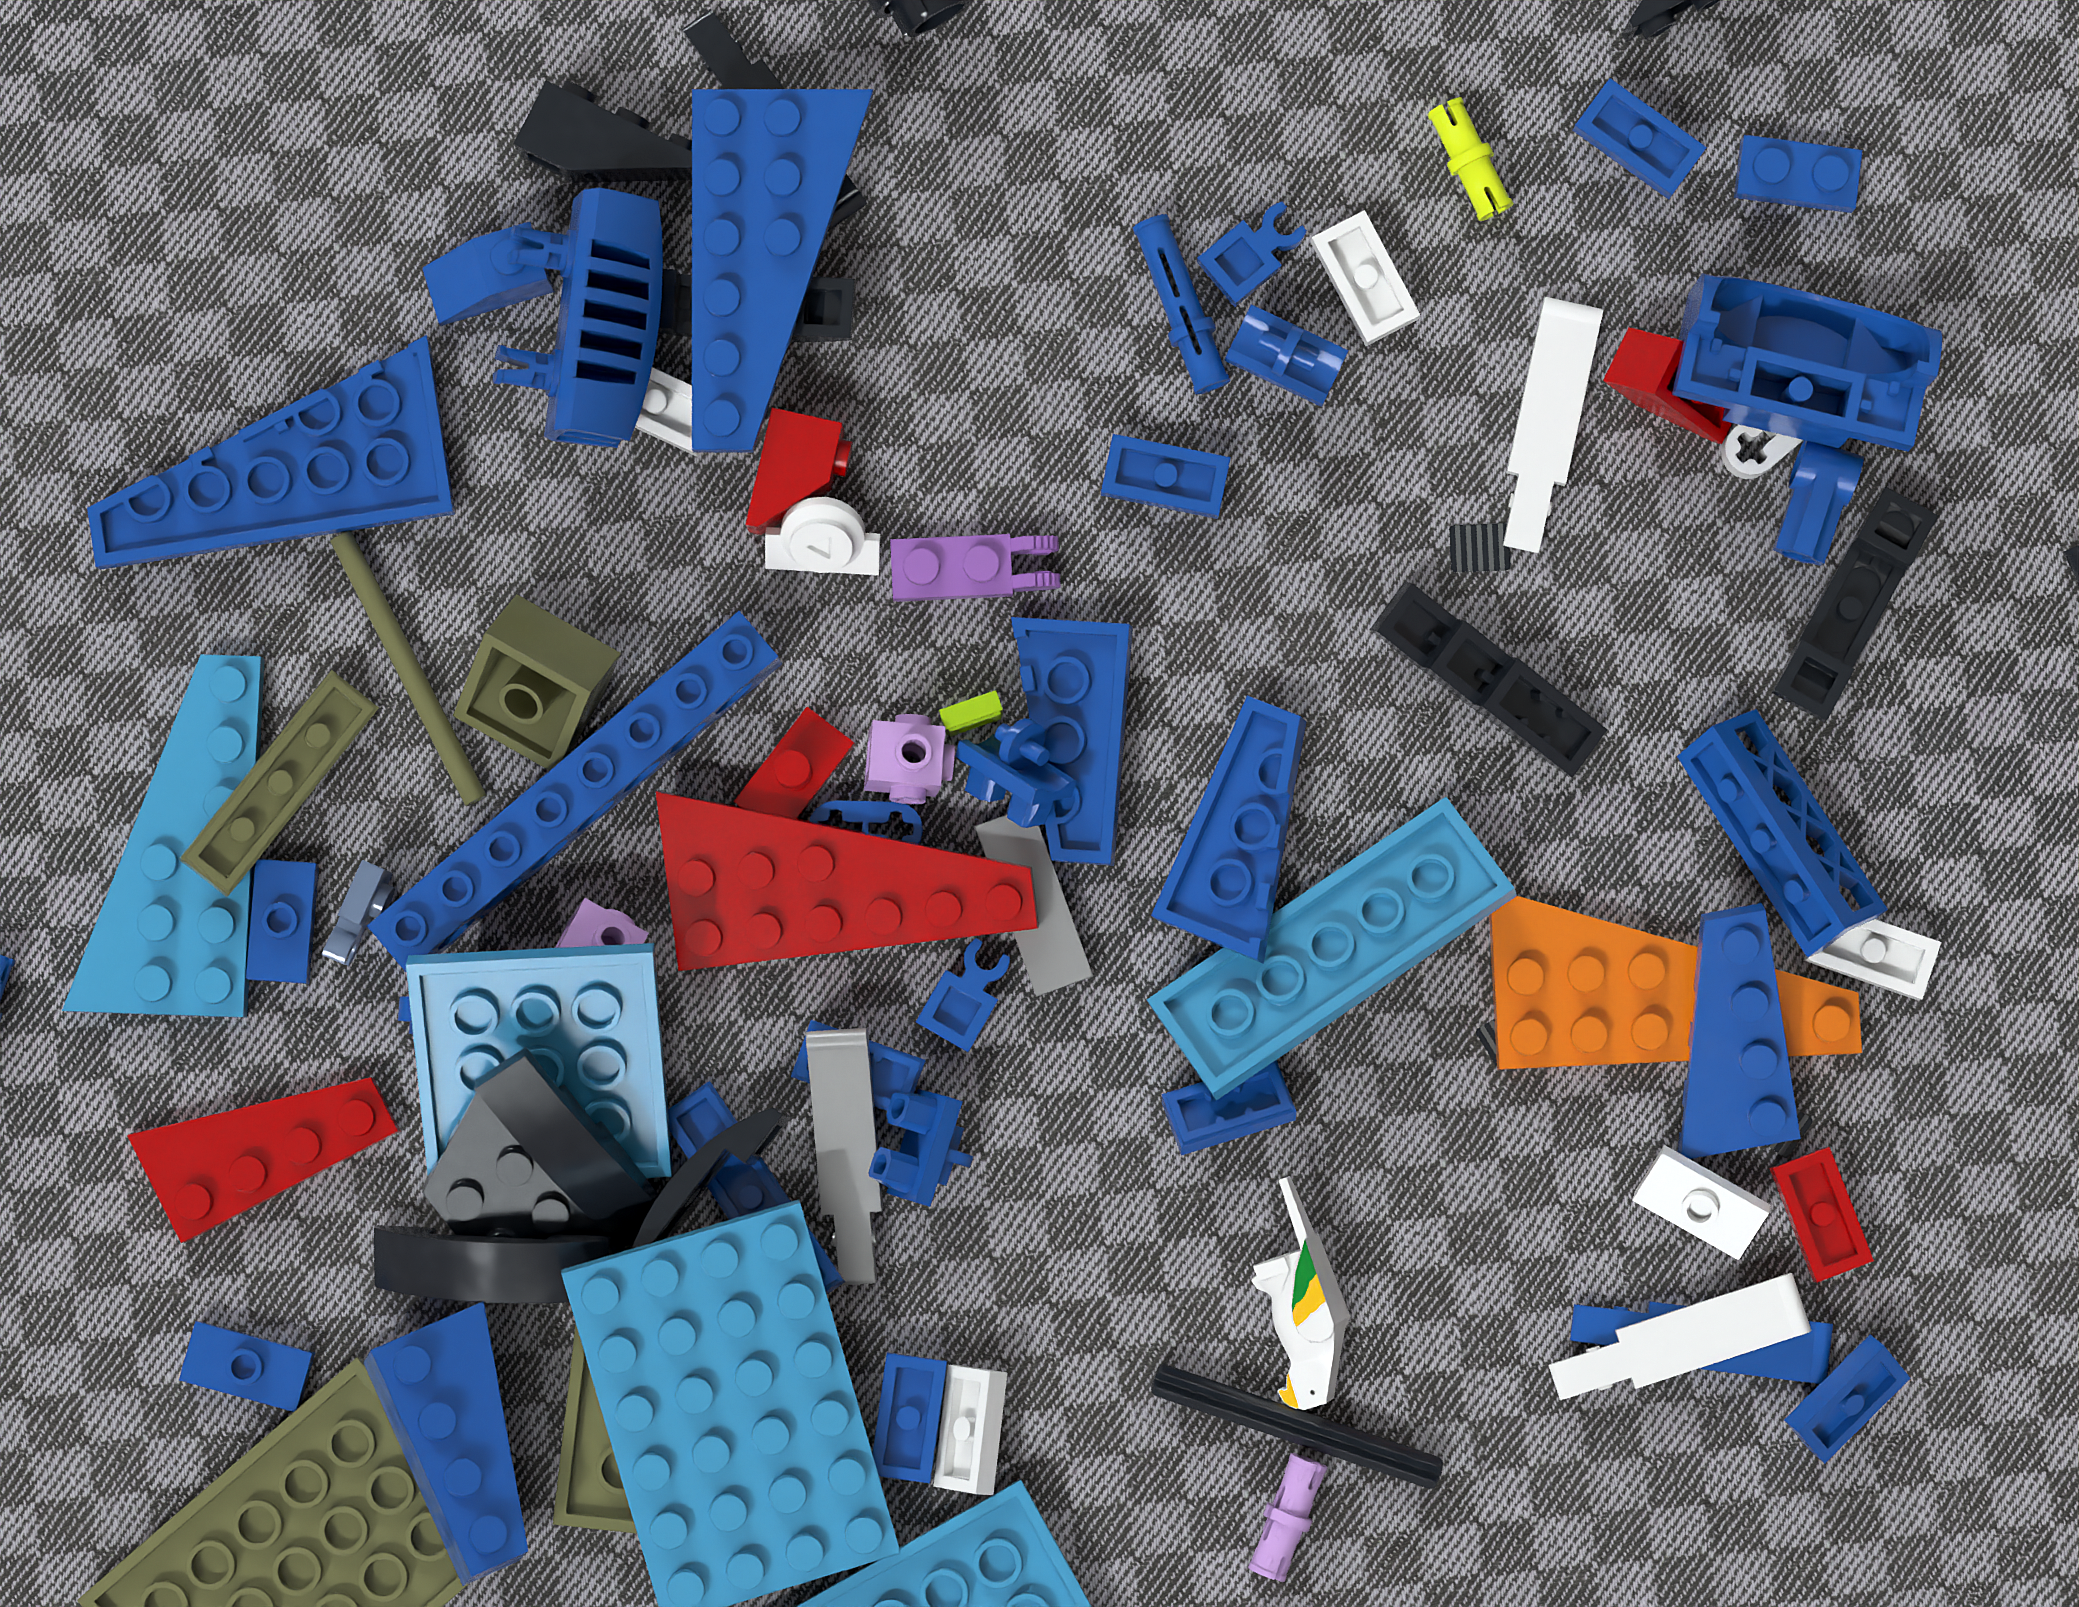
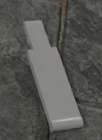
[806,1028,883,1286]

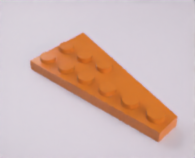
[1489,896,1862,1070]

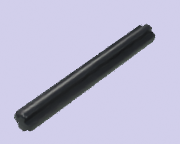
[1151,1364,1443,1489]

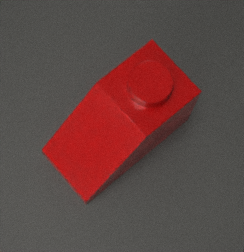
[1603,327,1732,444]
[745,408,853,535]

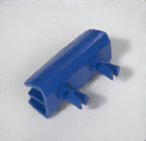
[493,188,663,448]

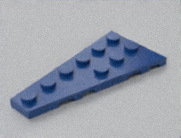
[692,89,874,453]
[87,335,456,570]

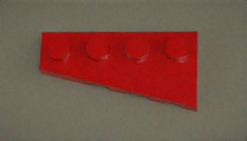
[127,1077,401,1243]

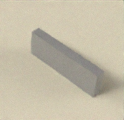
[975,815,1093,997]

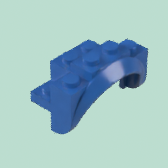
[1672,273,1942,452]

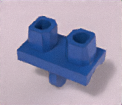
[1224,304,1349,407]
[955,718,1076,828]
[868,1089,974,1207]

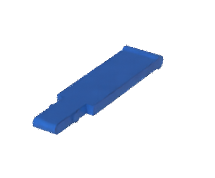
[1570,1301,1833,1384]

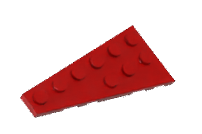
[655,790,1039,971]

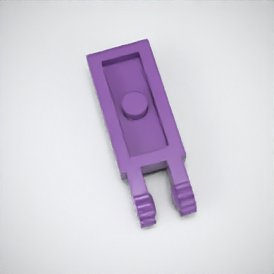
[890,534,1061,602]

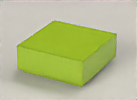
[939,690,1003,737]

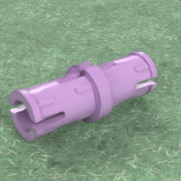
[1248,1453,1328,1582]

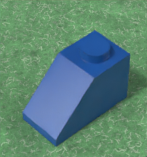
[422,221,554,326]

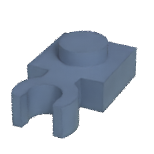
[322,860,395,966]

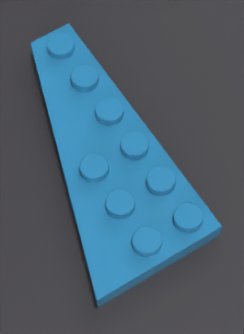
[62,654,265,1018]

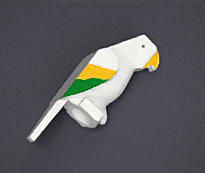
[1251,1176,1350,1410]

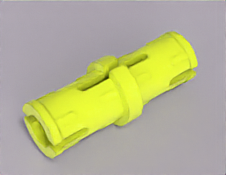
[1427,97,1514,221]

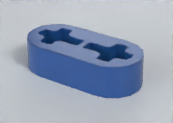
[810,800,924,844]

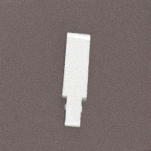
[1503,297,1603,553]
[1548,1273,1812,1400]

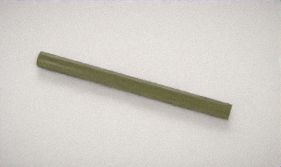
[330,531,487,807]

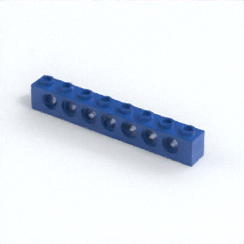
[367,611,782,972]

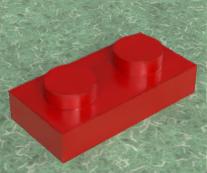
[1769,1147,1874,1283]

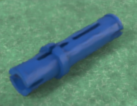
[1132,214,1231,395]

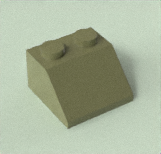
[453,594,621,771]

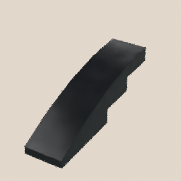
[1369,582,1608,778]
[474,1047,659,1248]

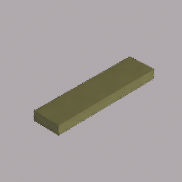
[179,670,379,897]

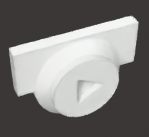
[765,497,880,575]

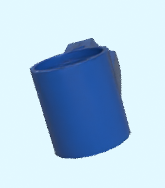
[1773,440,1864,566]

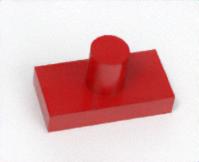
[734,707,855,819]

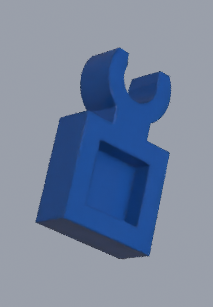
[1197,202,1307,307]
[916,938,1010,1053]

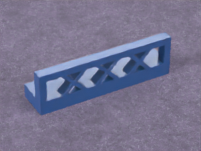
[1677,709,1888,958]

